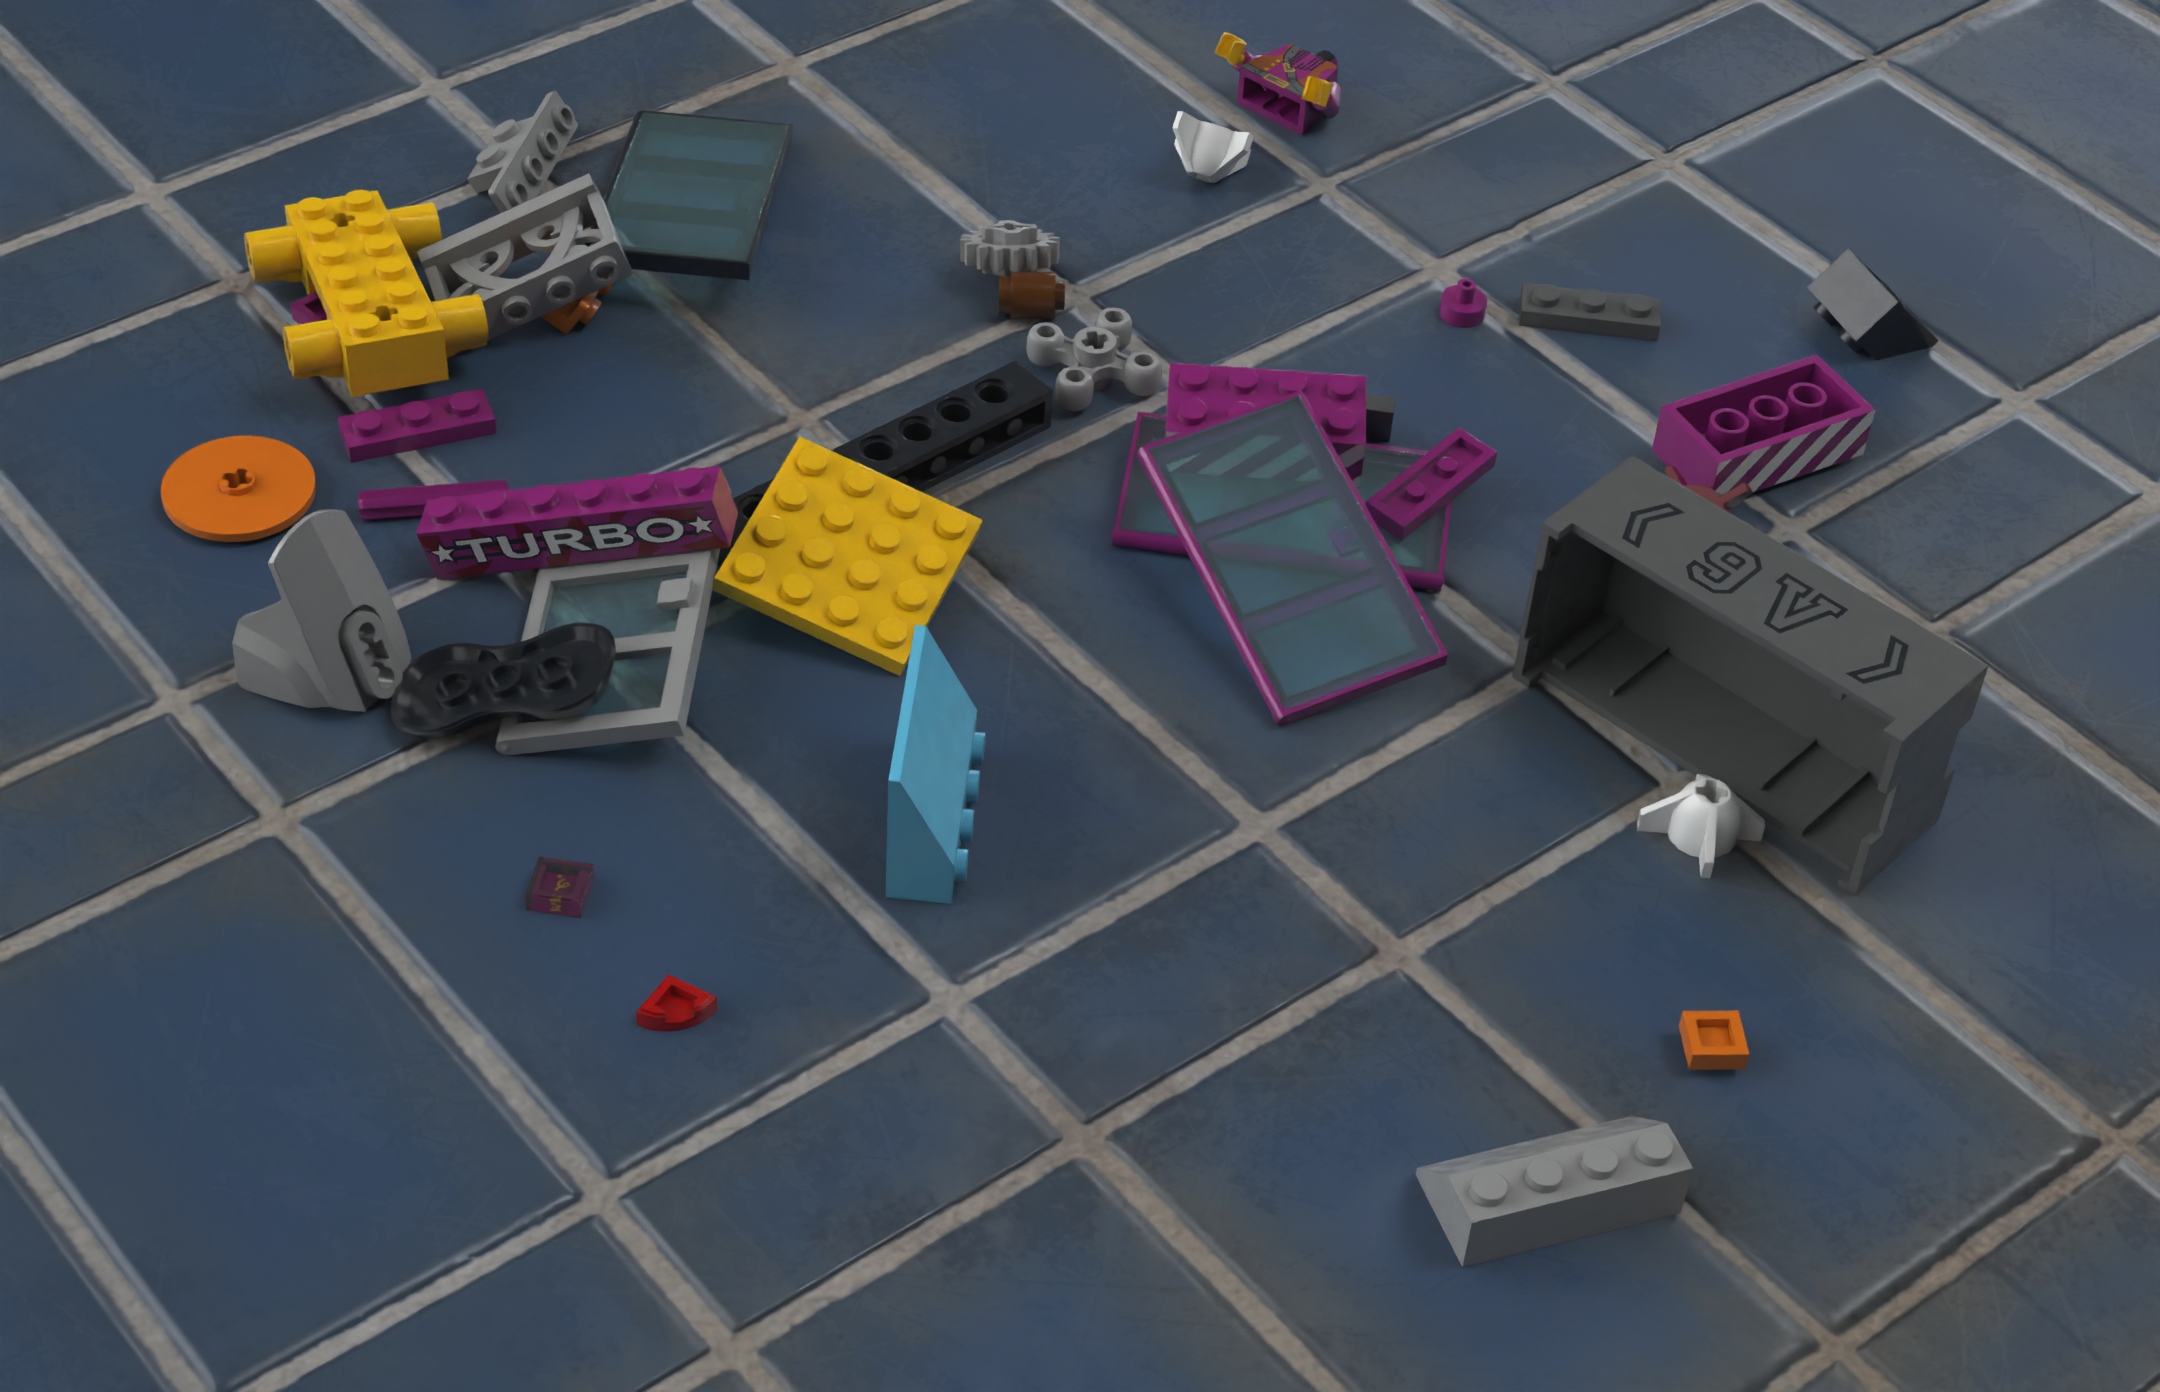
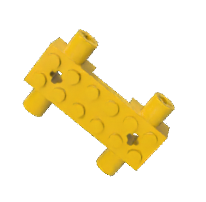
[244,190,488,397]

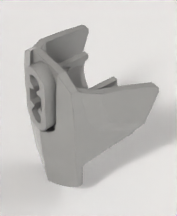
[232,509,411,712]

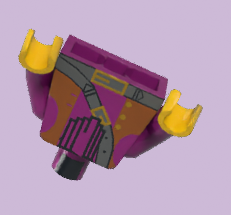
[1214,32,1341,136]

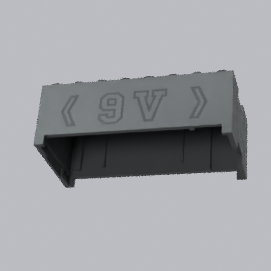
[1512,456,1989,896]

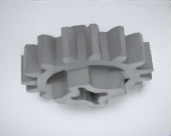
[960,220,1060,276]

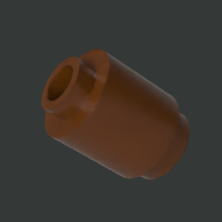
[999,271,1065,319]

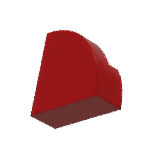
[636,974,718,1031]

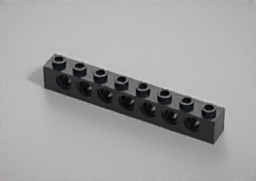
[717,360,1053,567]

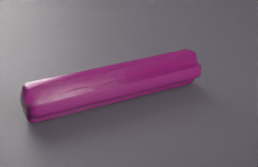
[358,480,509,520]

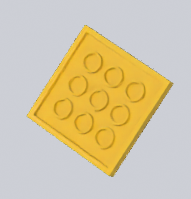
[712,436,983,676]

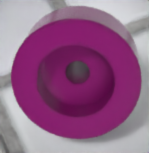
[1439,278,1487,328]

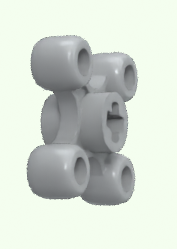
[1026,307,1162,412]

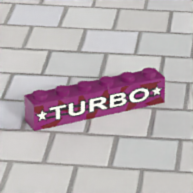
[416,466,738,580]

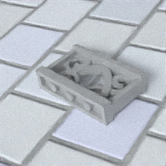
[417,173,632,352]

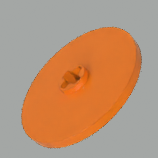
[161,435,316,542]

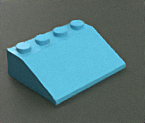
[886,625,986,904]

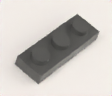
[1519,283,1661,341]

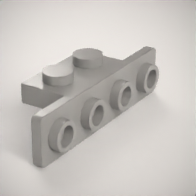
[467,91,578,213]

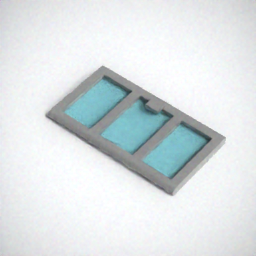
[495,478,731,755]

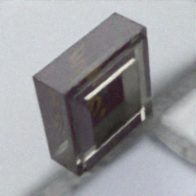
[525,856,595,918]

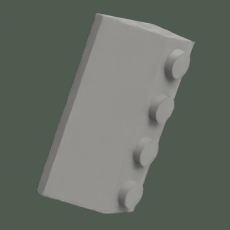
[1416,1116,1693,1268]

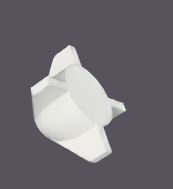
[1172,111,1254,183]
[1637,774,1765,878]

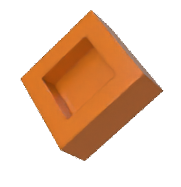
[1679,1010,1750,1070]

